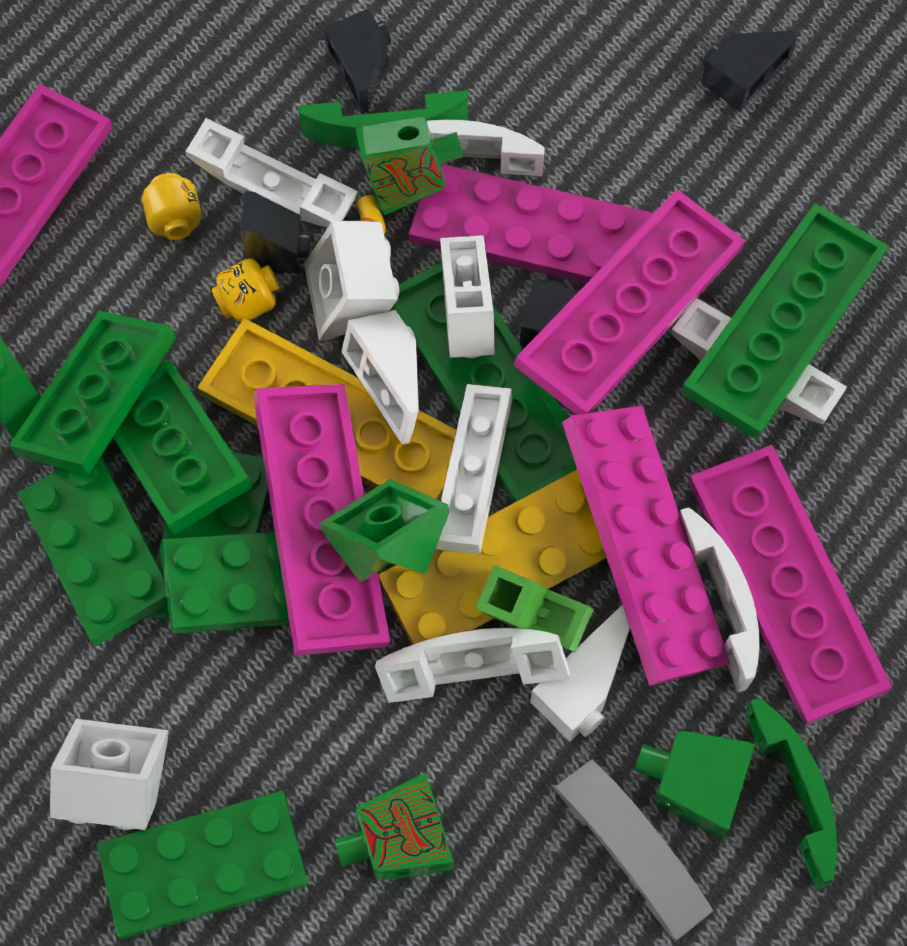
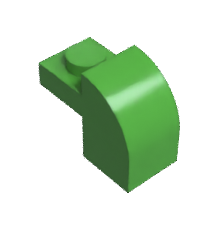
[475,565,594,653]

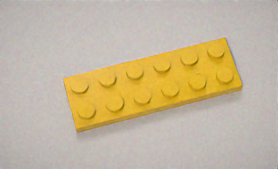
[197,318,457,500]
[378,470,607,645]

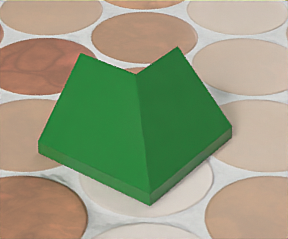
[319,479,450,583]

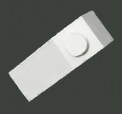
[440,235,495,358]
[342,310,419,444]
[530,605,630,742]

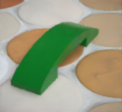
[298,90,468,149]
[745,698,837,890]

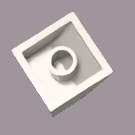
[304,221,399,341]
[50,719,168,830]

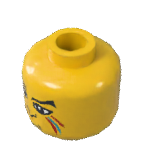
[142,173,202,240]
[212,258,280,323]

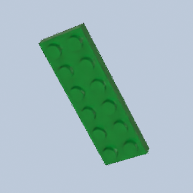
[681,203,889,440]
[390,262,577,503]

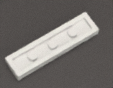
[436,384,513,554]

